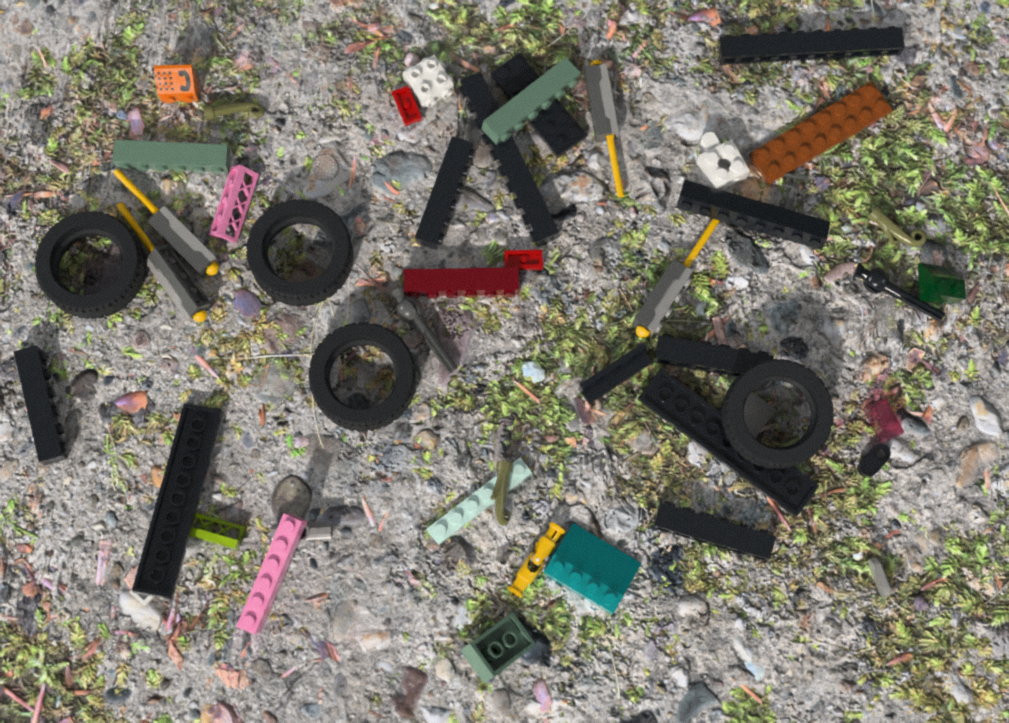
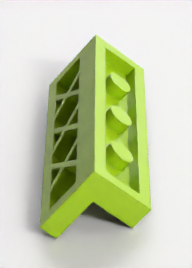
[190,513,246,550]

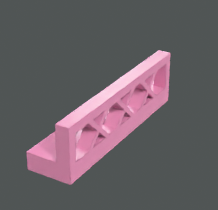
[208,165,259,243]

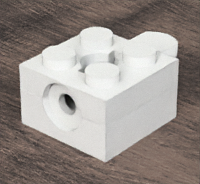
[696,132,750,190]

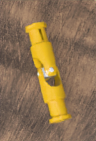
[507,522,565,598]

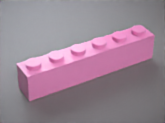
[236,513,307,635]

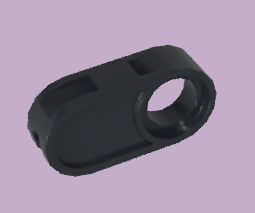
[858,444,891,478]

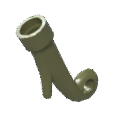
[203,96,265,121]
[867,206,927,247]
[490,461,513,526]

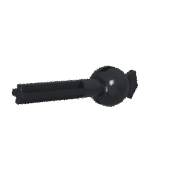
[853,262,945,322]

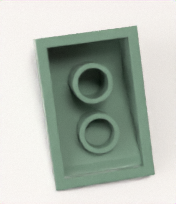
[460,612,536,684]

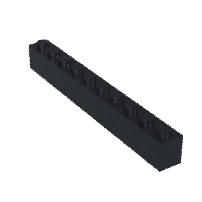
[717,26,905,65]
[459,71,559,247]

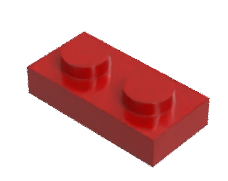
[391,86,422,127]
[504,250,543,270]

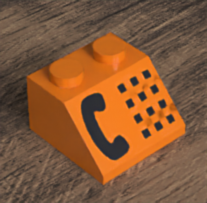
[154,64,199,103]

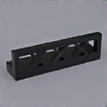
[578,343,653,405]

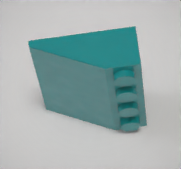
[543,523,642,615]

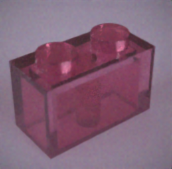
[863,398,904,444]

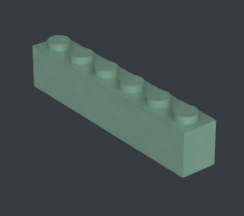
[482,57,581,145]
[112,140,230,174]

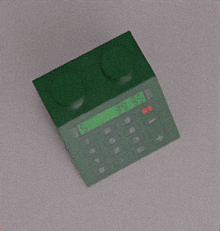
[918,263,966,305]

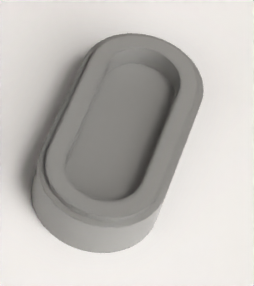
[868,557,891,597]

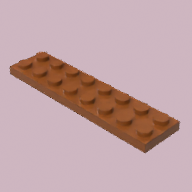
[749,81,893,185]

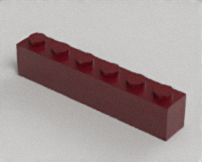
[404,267,519,299]

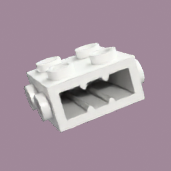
[403,55,455,109]

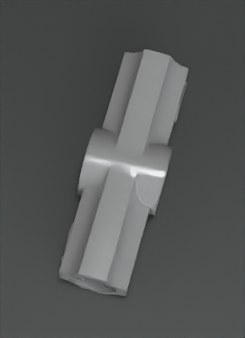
[271,522,333,542]

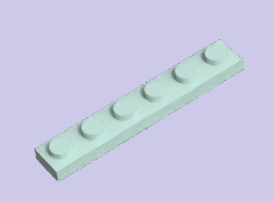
[426,458,532,546]

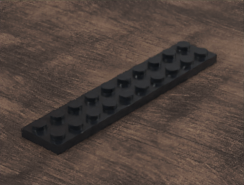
[637,369,819,518]
[132,403,223,600]

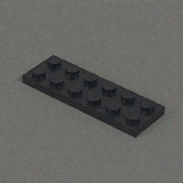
[491,53,587,159]

